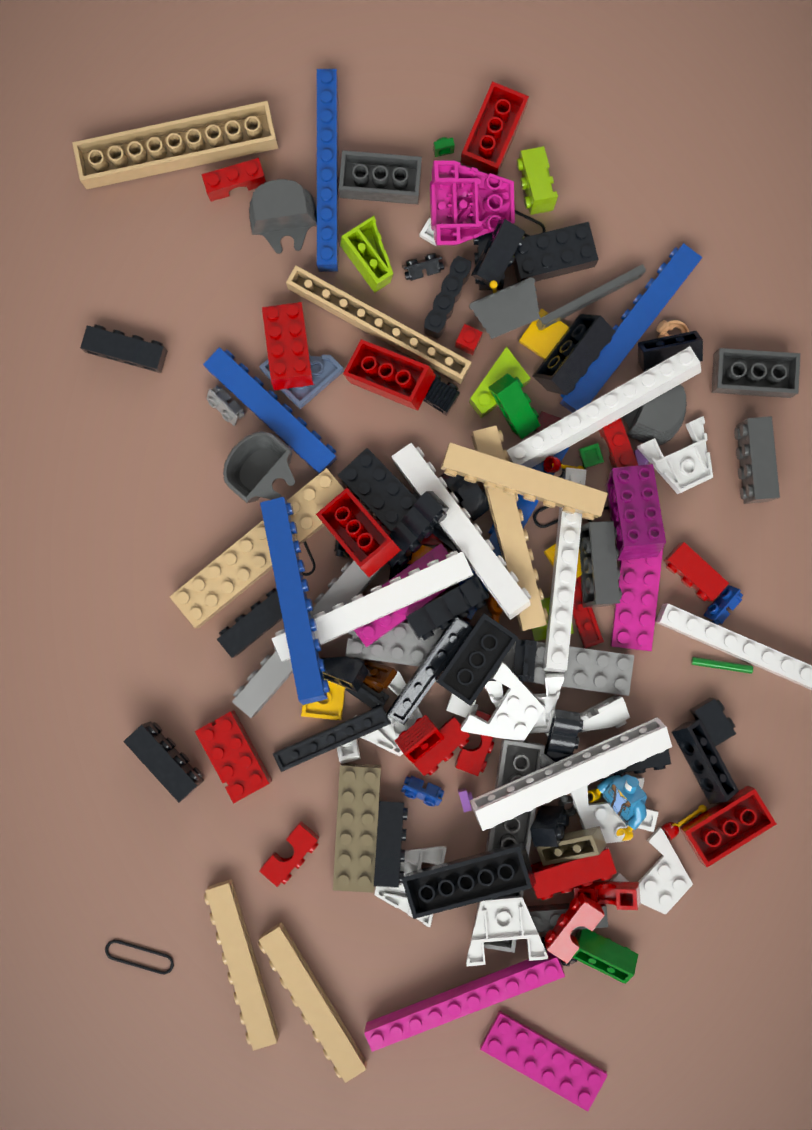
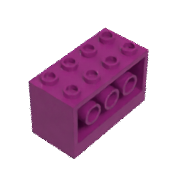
[605,464,666,561]

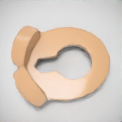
[656,320,689,338]

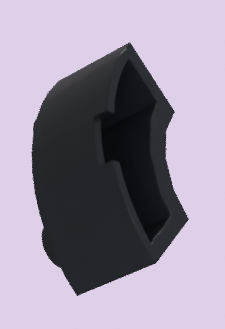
[439,473,490,522]

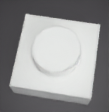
[419,217,436,246]
[337,739,361,764]
[638,808,659,832]

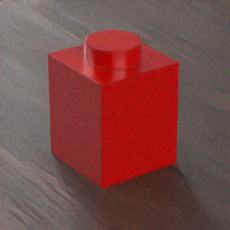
[455,324,483,356]

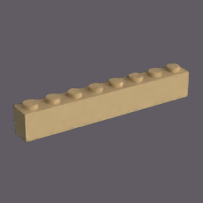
[440,443,608,520]
[204,879,279,1051]
[258,922,367,1083]

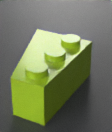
[517,146,558,215]
[340,216,393,293]
[469,347,531,418]

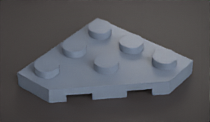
[259,354,344,409]

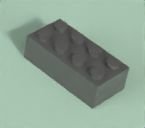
[339,150,422,205]
[711,348,801,398]
[734,416,780,504]
[579,521,622,608]

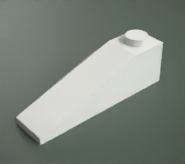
[544,695,630,737]

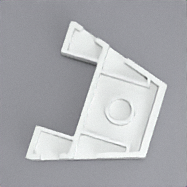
[637,416,713,494]
[460,661,545,742]
[354,671,423,756]
[485,673,564,733]
[571,777,644,843]
[610,827,693,915]
[374,846,447,927]
[466,895,548,966]

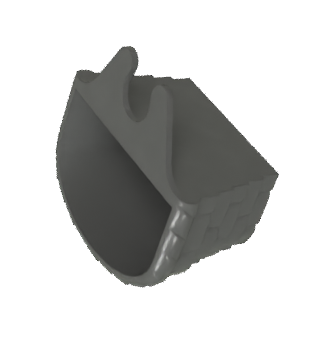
[249,179,317,254]
[469,278,540,339]
[622,384,687,446]
[223,431,295,503]

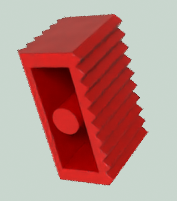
[394,715,444,764]

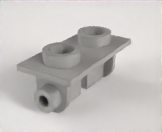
[206,386,245,426]

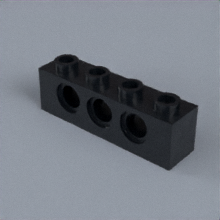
[672,719,739,804]

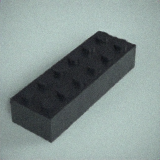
[401,842,536,919]

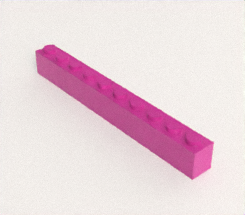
[364,951,565,1052]

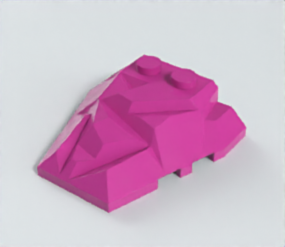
[430,161,515,246]

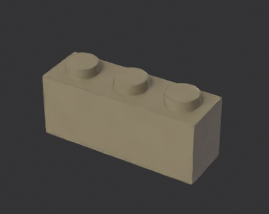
[537,826,607,866]

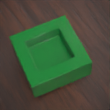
[433,137,455,157]
[578,443,604,469]

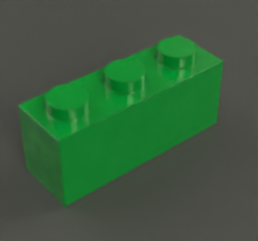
[488,373,541,439]
[572,929,639,984]

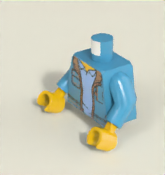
[588,774,647,841]

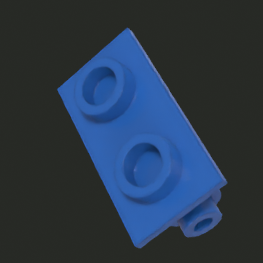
[703,585,743,625]
[401,775,444,807]

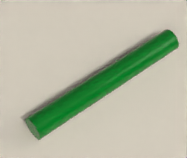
[691,657,753,674]

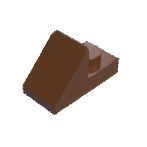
[363,660,397,693]

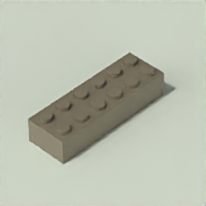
[333,763,381,893]

